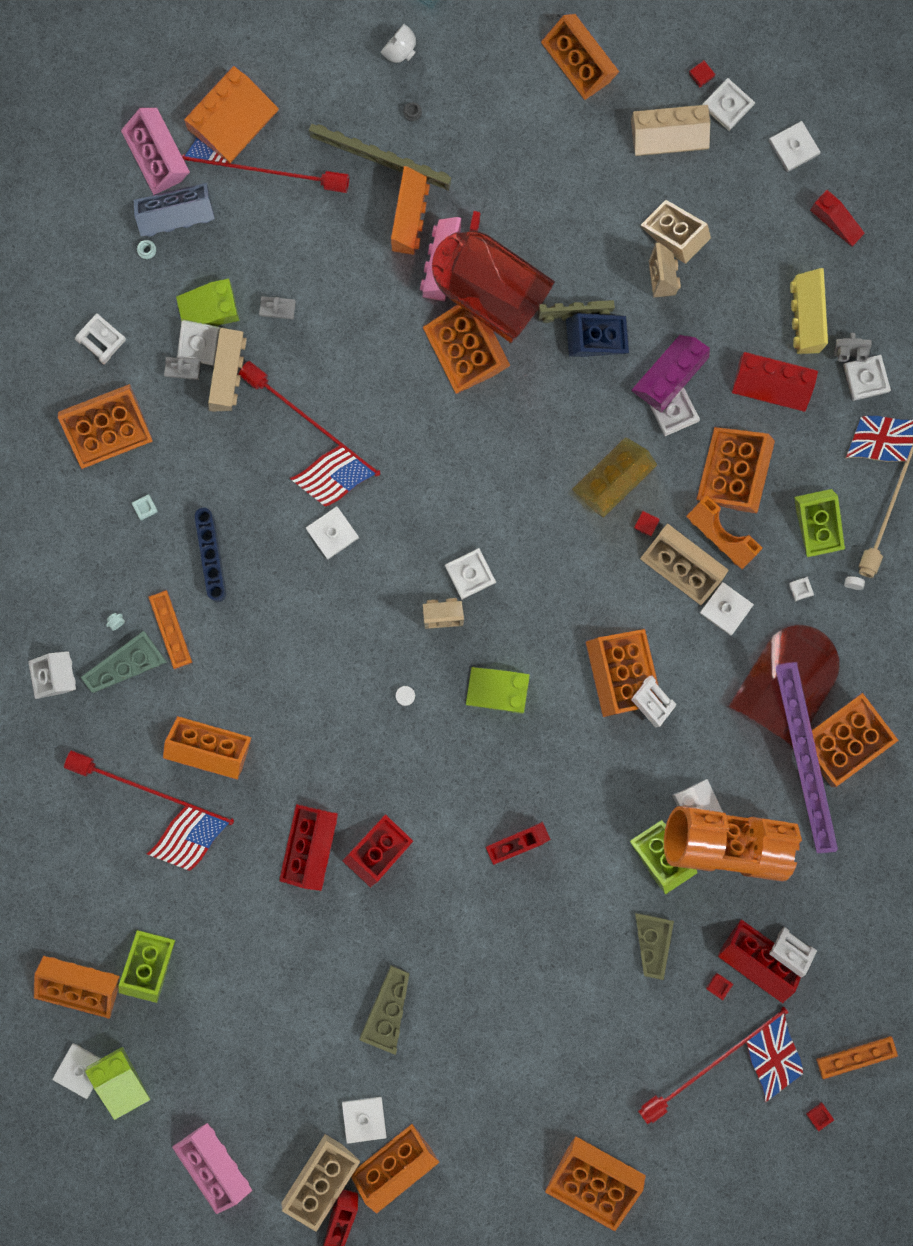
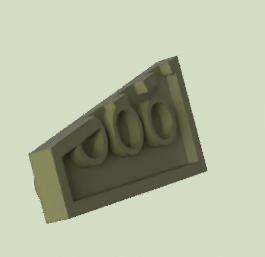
[537,300,615,323]
[359,965,409,1055]

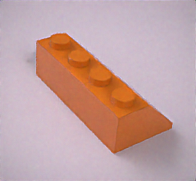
[541,14,619,100]
[391,166,430,255]
[163,716,252,780]
[34,956,120,1019]
[351,1124,440,1214]

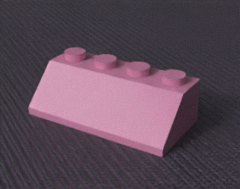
[121,108,190,195]
[420,217,461,302]
[172,1123,252,1214]

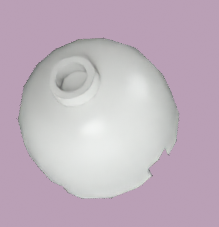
[381,24,416,63]

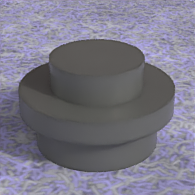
[403,102,422,121]

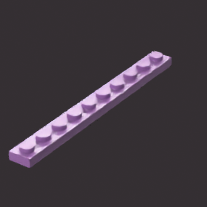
[775,662,838,853]

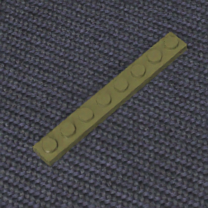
[309,124,451,191]

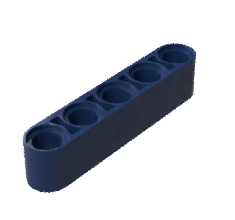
[195,508,226,602]

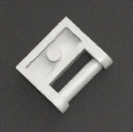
[75,314,126,364]
[631,676,676,728]
[769,927,817,978]

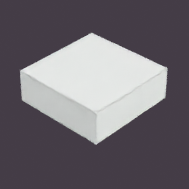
[788,577,814,601]

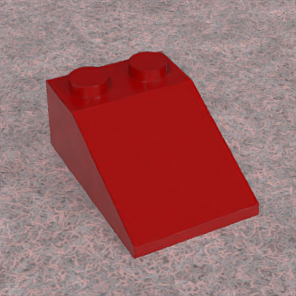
[342,814,413,888]

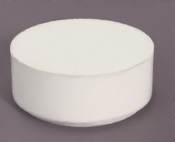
[844,577,865,590]
[396,686,415,706]

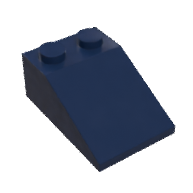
[566,314,629,357]

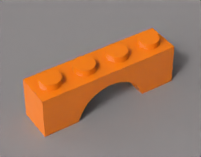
[686,495,763,569]

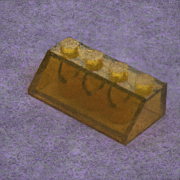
[572,437,657,518]

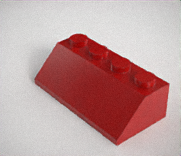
[732,352,818,412]
[279,804,338,891]
[718,919,801,1004]

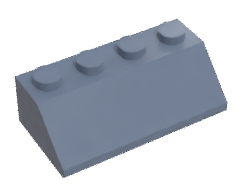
[134,183,215,236]

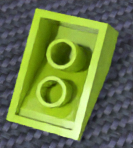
[176,278,240,326]
[794,489,845,557]
[466,667,530,714]
[630,820,697,894]
[119,930,175,1003]
[85,1047,150,1120]

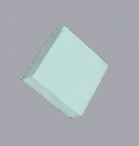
[132,494,158,520]

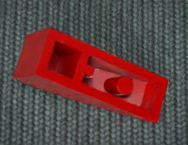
[810,190,865,247]
[486,822,551,865]
[323,1190,358,1246]

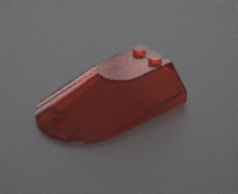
[432,230,555,343]
[727,625,839,749]

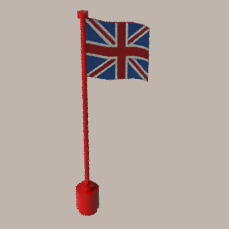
[638,1006,803,1125]

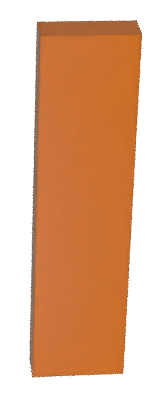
[149,590,193,669]
[816,1036,898,1079]

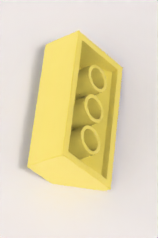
[790,268,828,354]

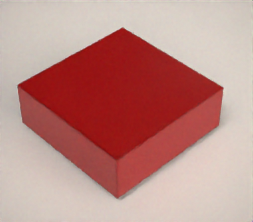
[689,61,716,87]
[470,211,481,236]
[634,511,660,537]
[706,972,734,1000]
[806,1102,834,1132]

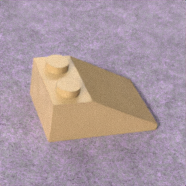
[641,200,711,264]
[649,243,681,298]
[423,598,464,629]

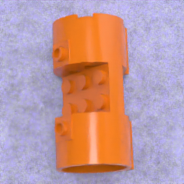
[664,806,802,881]

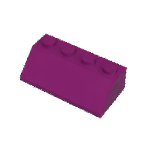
[632,335,710,413]

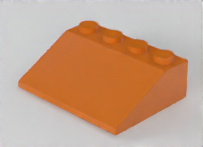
[184,66,279,163]
[423,298,510,394]
[58,384,153,469]
[696,427,775,514]
[586,629,663,717]
[812,693,899,787]
[545,1136,646,1231]

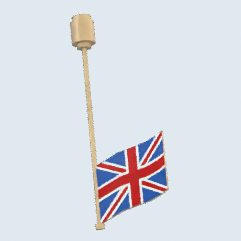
[845,416,913,578]

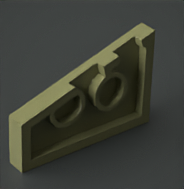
[635,913,674,980]

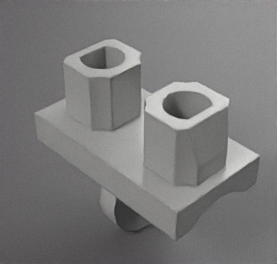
[259,296,296,320]
[834,333,872,362]
[164,357,201,380]

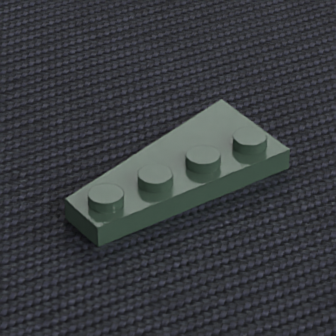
[81,631,167,693]

